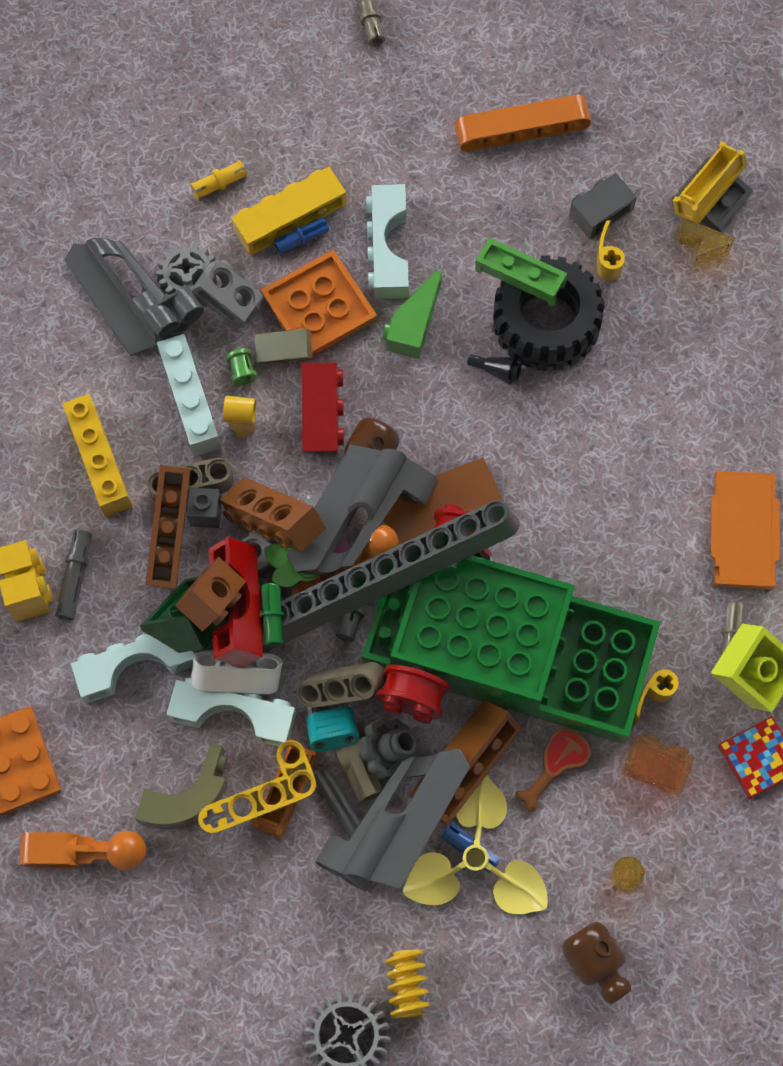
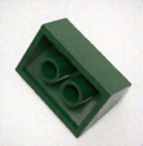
[140,576,230,653]

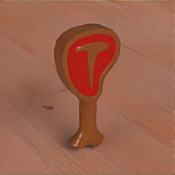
[516,728,591,812]

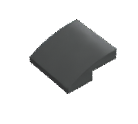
[672,157,753,232]

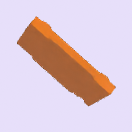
[710,471,780,590]

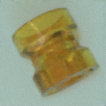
[610,856,645,892]

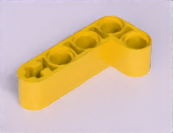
[198,740,316,834]

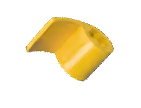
[597,220,625,281]
[633,669,679,724]

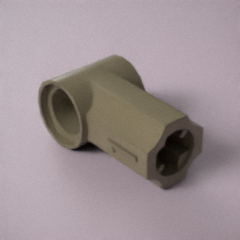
[334,737,382,803]

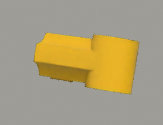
[223,395,256,438]

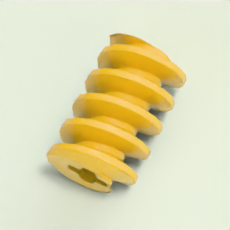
[385,949,430,1019]

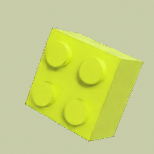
[710,623,783,713]

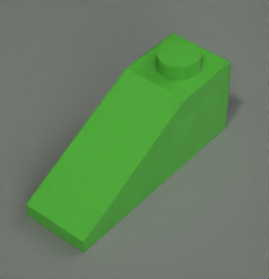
[382,270,442,359]

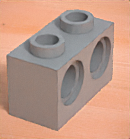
[191,259,263,325]

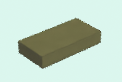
[255,329,312,364]

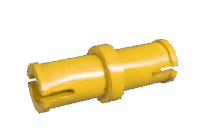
[190,160,247,200]

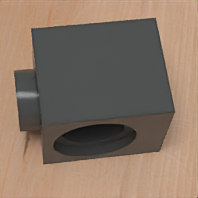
[186,488,222,528]

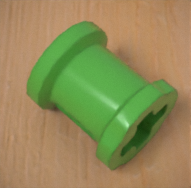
[226,348,257,386]

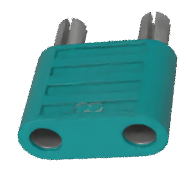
[306,702,359,752]

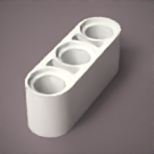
[191,650,283,694]

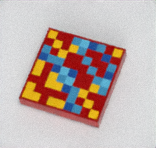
[718,716,783,799]

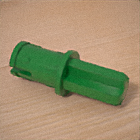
[260,583,284,646]

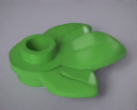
[264,544,319,587]

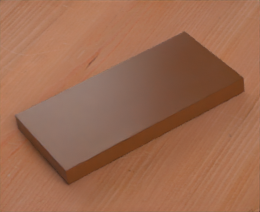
[383,457,503,545]

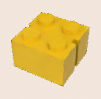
[0,540,54,622]

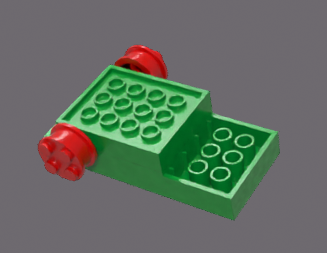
[361,504,661,744]

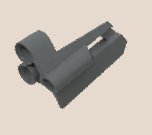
[64,238,204,356]
[287,445,439,575]
[315,749,470,892]

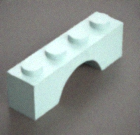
[366,184,409,299]
[157,334,221,457]
[71,634,196,704]
[166,678,296,749]

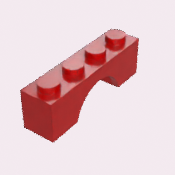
[209,537,263,668]

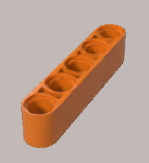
[454,94,592,152]

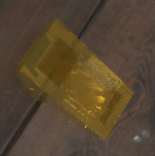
[674,218,735,268]

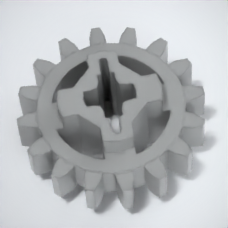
[156,242,218,300]

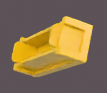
[672,141,747,225]

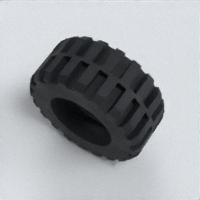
[493,255,605,371]

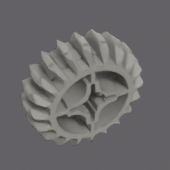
[303,991,391,1066]

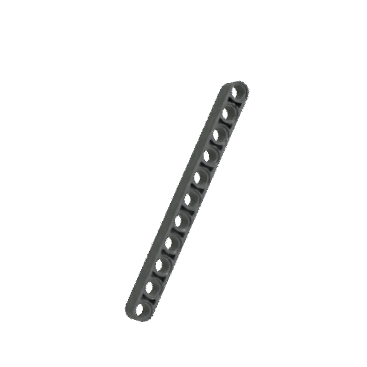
[212,500,520,653]

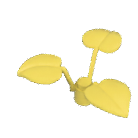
[403,775,548,914]

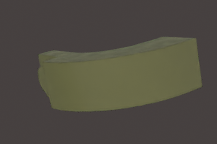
[135,743,228,829]

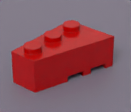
[301,362,344,452]

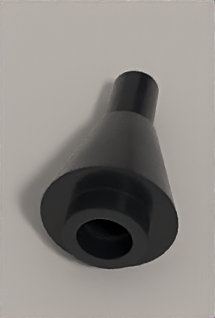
[467,354,521,385]

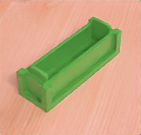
[475,237,567,307]

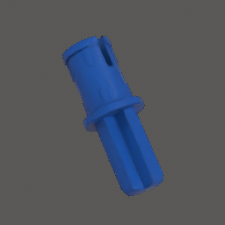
[273,218,329,256]
[440,822,500,873]

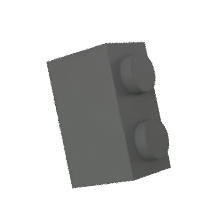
[569,173,637,239]

